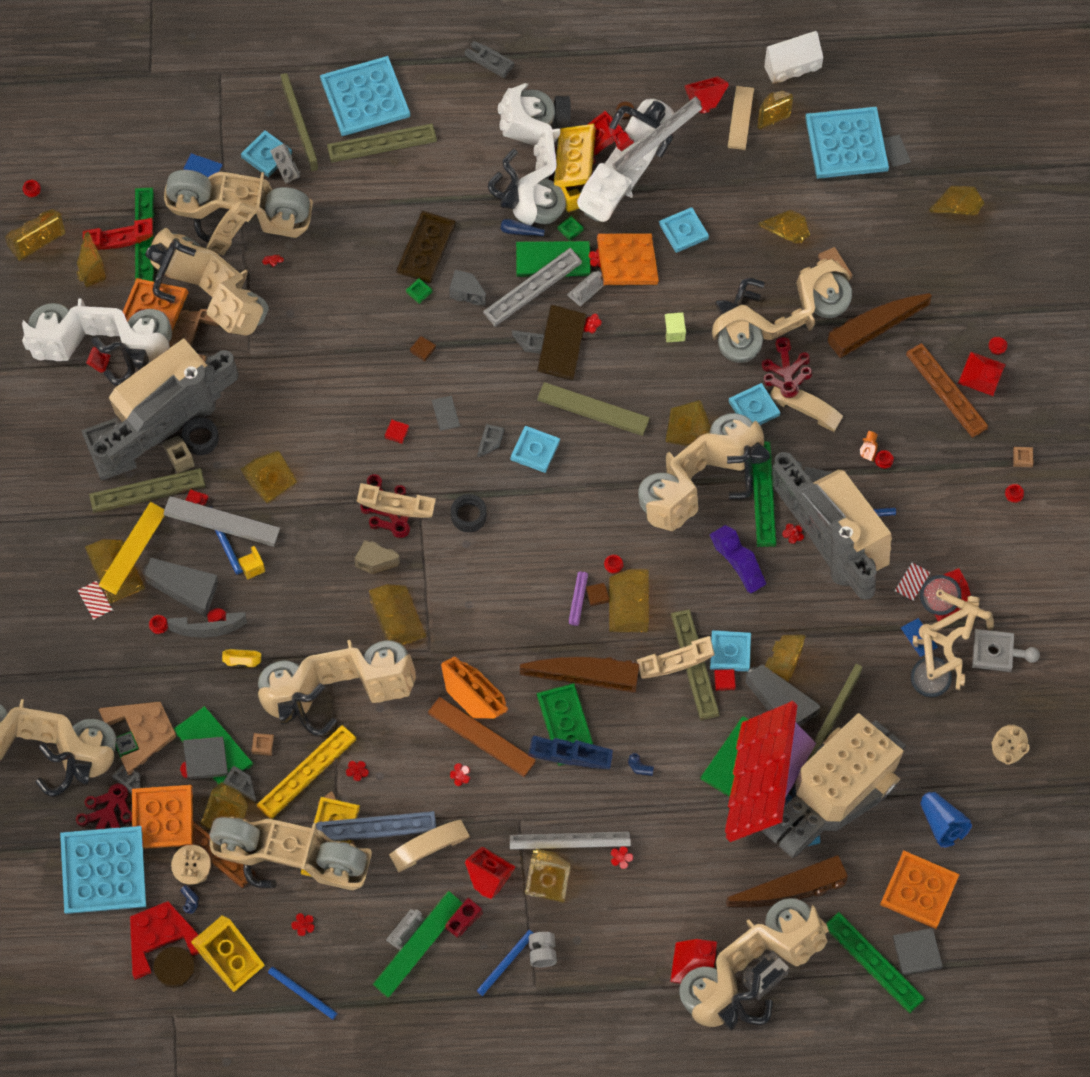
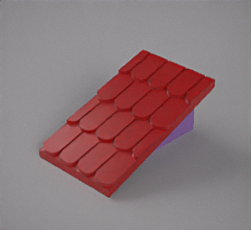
[725,701,816,842]

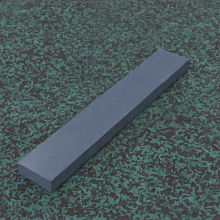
[316,811,436,842]

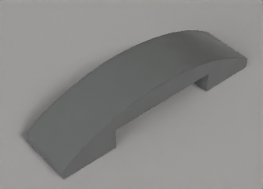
[167,612,247,638]

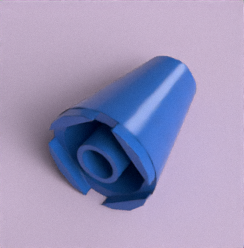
[920,792,972,848]

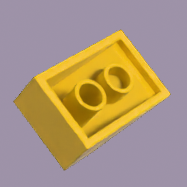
[191,916,265,992]

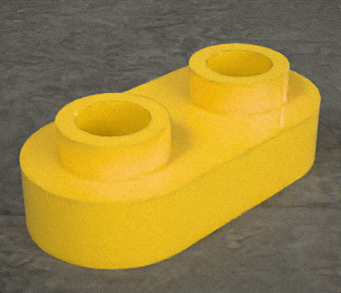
[222,649,261,667]

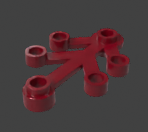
[762,337,812,398]
[360,474,410,538]
[76,784,132,830]

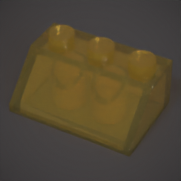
[5,209,66,261]
[85,539,145,604]
[609,569,649,632]
[369,584,426,645]

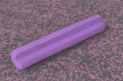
[569,571,588,626]

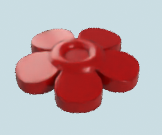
[589,249,601,268]
[262,255,284,267]
[583,314,602,334]
[782,523,804,544]
[346,761,369,781]
[450,763,470,786]
[611,846,633,869]
[291,913,314,936]

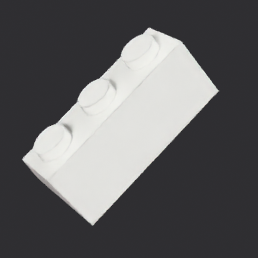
[764,31,823,83]

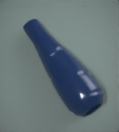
[500,219,545,237]

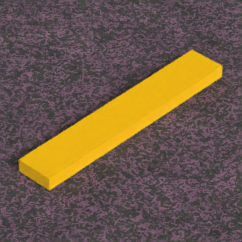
[99,502,165,595]
[257,725,356,819]

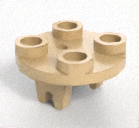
[991,725,1029,764]
[171,845,211,885]

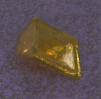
[757,90,793,130]
[929,186,985,215]
[758,210,810,243]
[76,232,106,287]
[665,400,711,446]
[240,451,297,504]
[201,782,248,829]
[525,849,571,902]

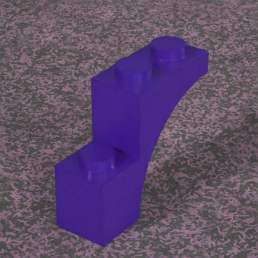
[709,525,766,594]

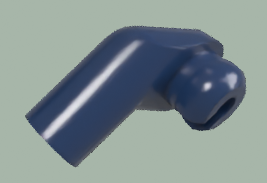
[628,753,654,776]
[180,884,199,914]

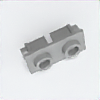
[270,143,300,184]
[567,271,604,307]
[386,909,425,950]

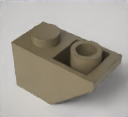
[161,435,195,473]
[355,540,400,574]

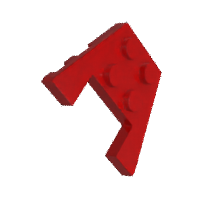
[587,111,634,156]
[130,901,199,980]

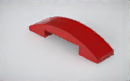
[83,218,153,250]

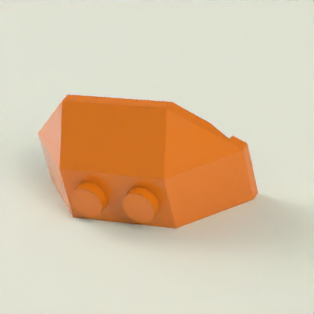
[441,657,508,718]

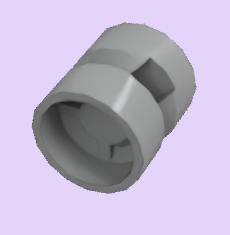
[529,932,557,967]

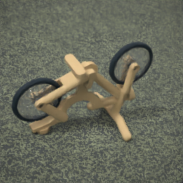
[911,575,994,697]

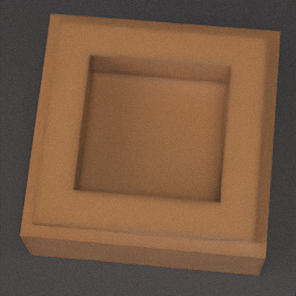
[1013,447,1033,467]
[252,733,274,756]

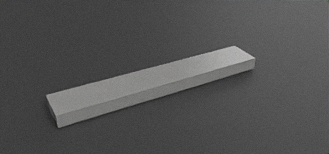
[613,97,702,174]
[483,248,582,327]
[164,496,280,547]
[509,832,631,849]

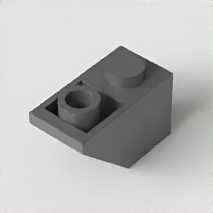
[449,270,486,306]

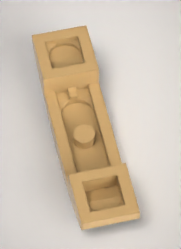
[728,86,754,150]
[207,202,257,256]
[770,386,843,432]
[357,483,436,518]
[637,636,715,678]
[389,820,470,873]

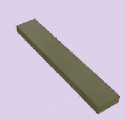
[280,73,318,172]
[327,123,437,163]
[537,382,650,436]
[89,468,205,513]
[671,609,719,721]
[805,664,862,763]

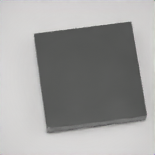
[183,737,227,780]
[893,928,942,976]

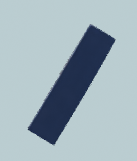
[528,736,613,769]

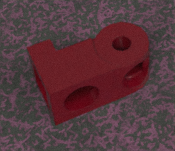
[445,897,483,938]

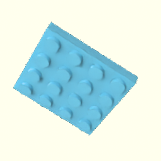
[320,56,410,136]
[805,107,889,179]
[60,826,147,914]

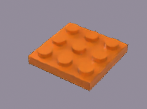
[597,234,659,285]
[123,278,188,331]
[132,785,193,849]
[880,850,960,929]

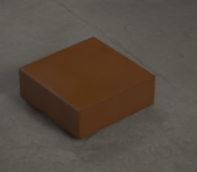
[410,336,436,361]
[586,583,609,606]

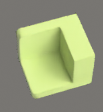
[665,313,686,342]

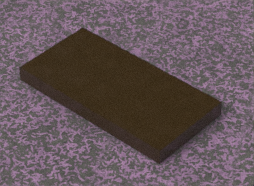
[396,210,456,284]
[537,304,586,381]

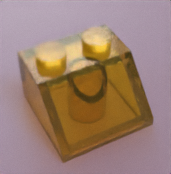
[765,635,806,683]

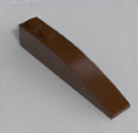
[828,293,932,359]
[520,657,640,693]
[726,855,848,908]

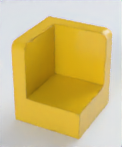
[561,187,581,212]
[238,546,265,580]

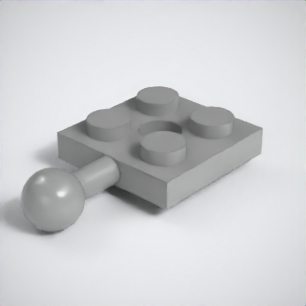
[972,629,1040,672]

